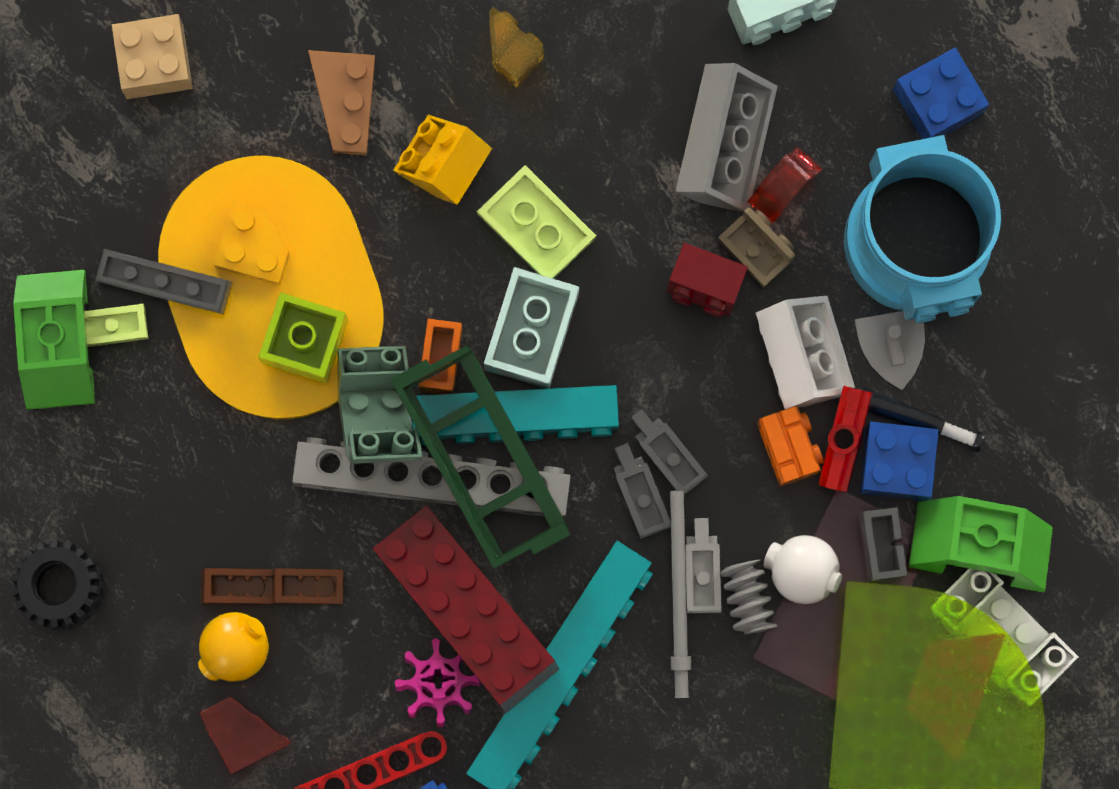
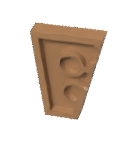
[308,50,375,156]

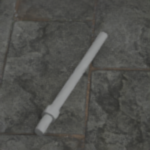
[670,491,691,698]

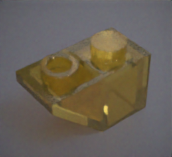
[489,7,544,88]

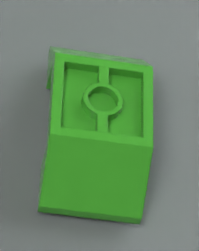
[13,270,95,410]
[908,496,1053,593]

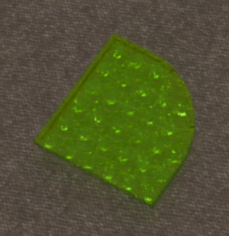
[829,580,1045,789]

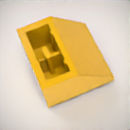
[393,115,492,205]

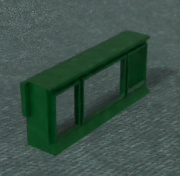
[390,345,571,569]

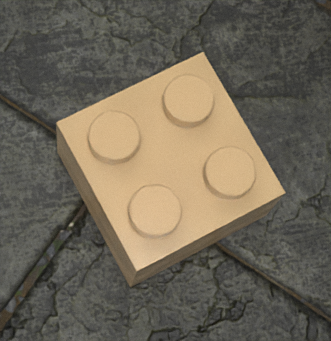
[112,14,193,99]

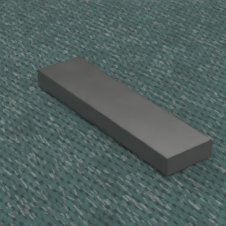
[95,249,233,315]

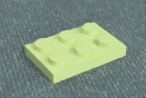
[477,165,596,279]

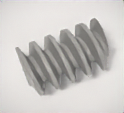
[720,560,777,635]

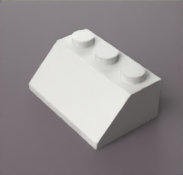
[756,296,855,410]

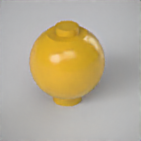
[198,612,269,682]

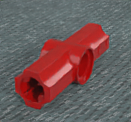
[818,386,873,492]

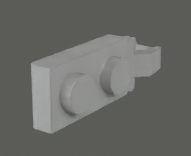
[685,518,721,614]

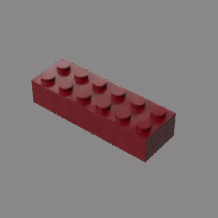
[373,505,560,713]

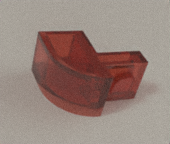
[747,147,822,223]

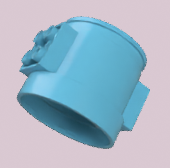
[844,135,1001,324]

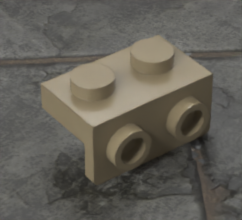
[717,207,795,288]

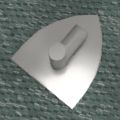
[854,311,925,390]

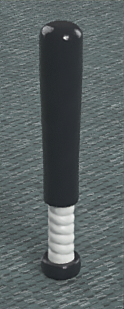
[859,387,986,452]

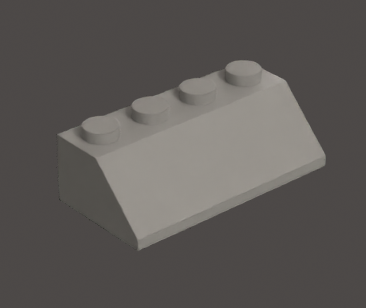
[675,63,778,213]

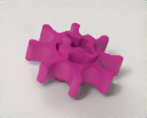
[395,638,481,727]

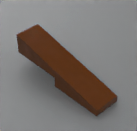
[201,568,343,605]

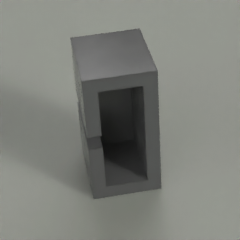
[859,507,908,584]

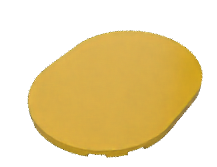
[158,156,384,420]

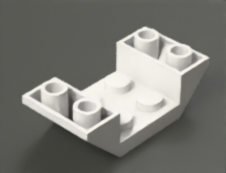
[931,568,1078,706]

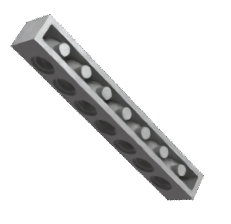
[292,437,570,519]

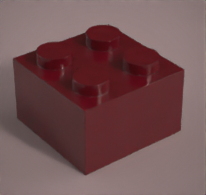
[666,243,748,318]

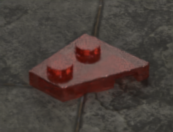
[199,697,291,776]

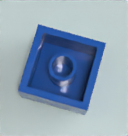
[893,47,990,139]
[859,421,939,501]

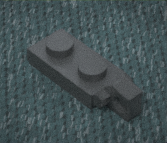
[630,409,708,495]
[613,443,671,540]

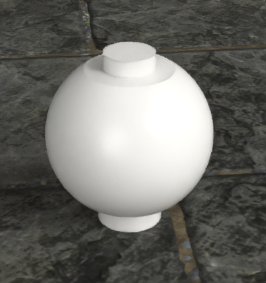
[764,535,842,604]

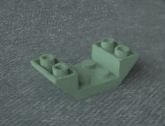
[337,346,422,464]

